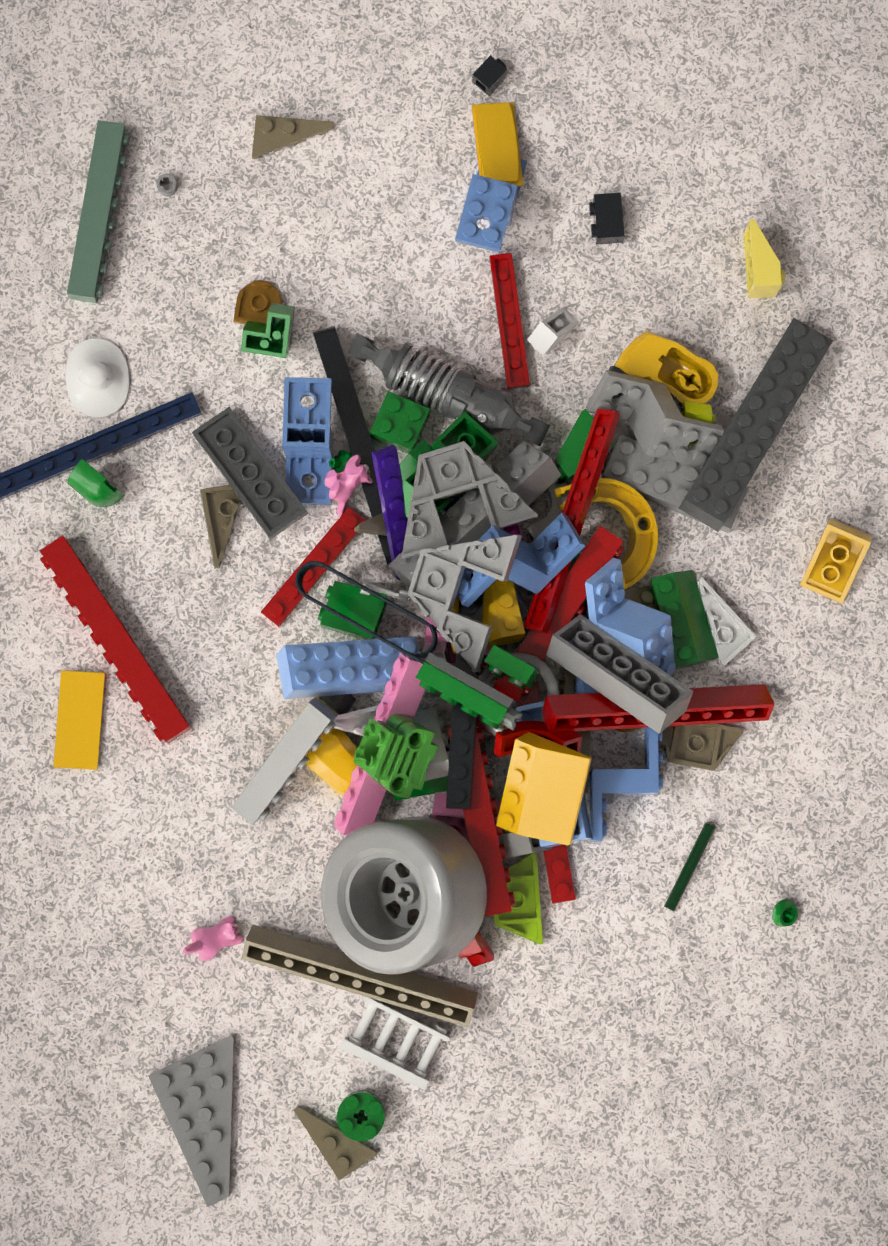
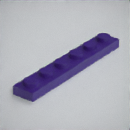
[371,445,408,580]

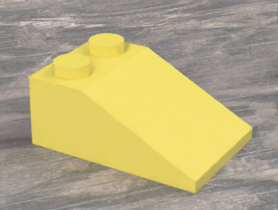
[744,219,785,298]

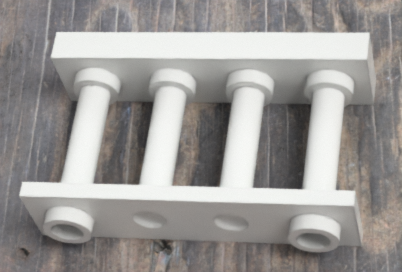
[339,996,450,1090]

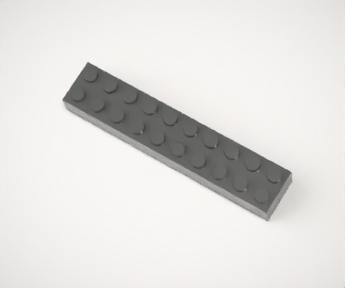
[678,318,833,532]

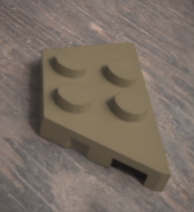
[662,724,744,771]

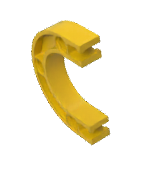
[554,478,658,600]

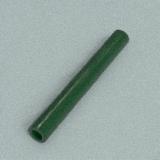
[664,822,716,912]

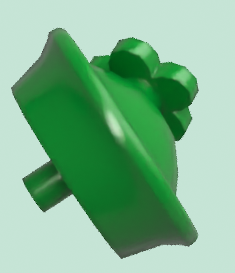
[772,899,798,927]

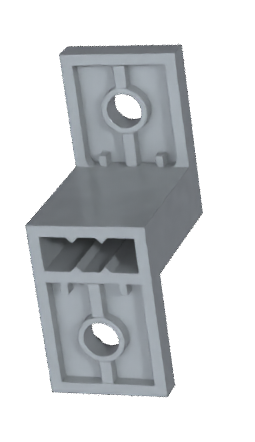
[586,370,725,467]

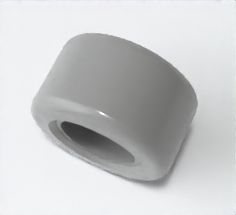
[321,817,487,974]

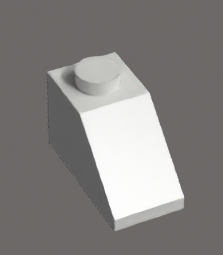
[527,308,578,355]

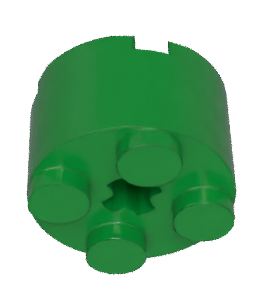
[337,1090,385,1142]

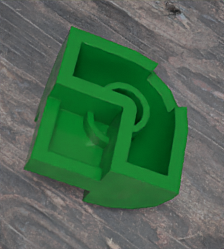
[67,459,123,507]

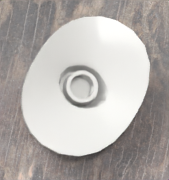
[66,338,130,418]

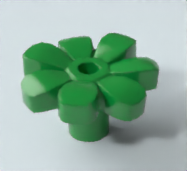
[329,450,352,473]

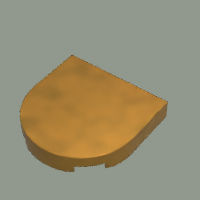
[233,280,282,324]

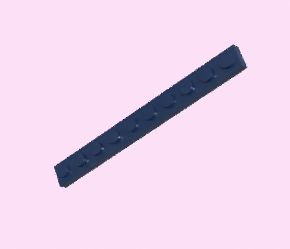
[0,392,202,500]

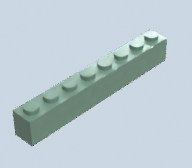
[67,120,130,303]

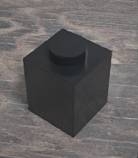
[472,55,507,96]

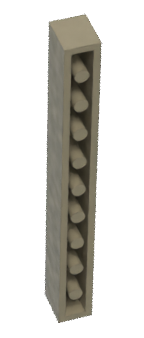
[241,924,478,1027]

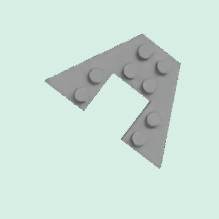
[402,441,538,560]
[407,535,522,672]

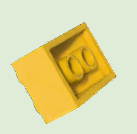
[800,518,872,603]

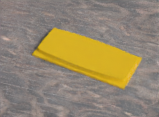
[472,102,524,186]
[53,670,105,770]

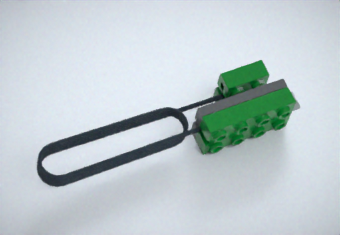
[295,561,540,731]

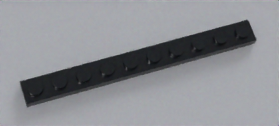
[446,573,484,810]

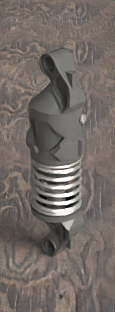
[347,333,550,446]

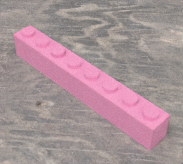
[334,653,425,835]

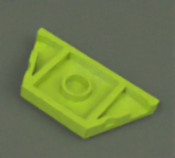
[494,853,543,944]

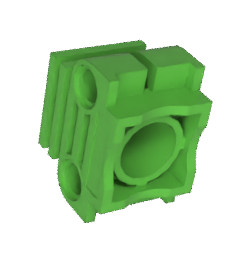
[353,714,439,799]

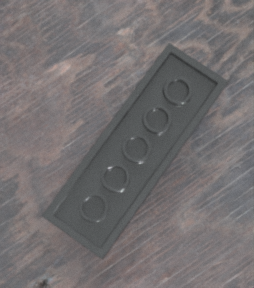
[192,407,308,540]

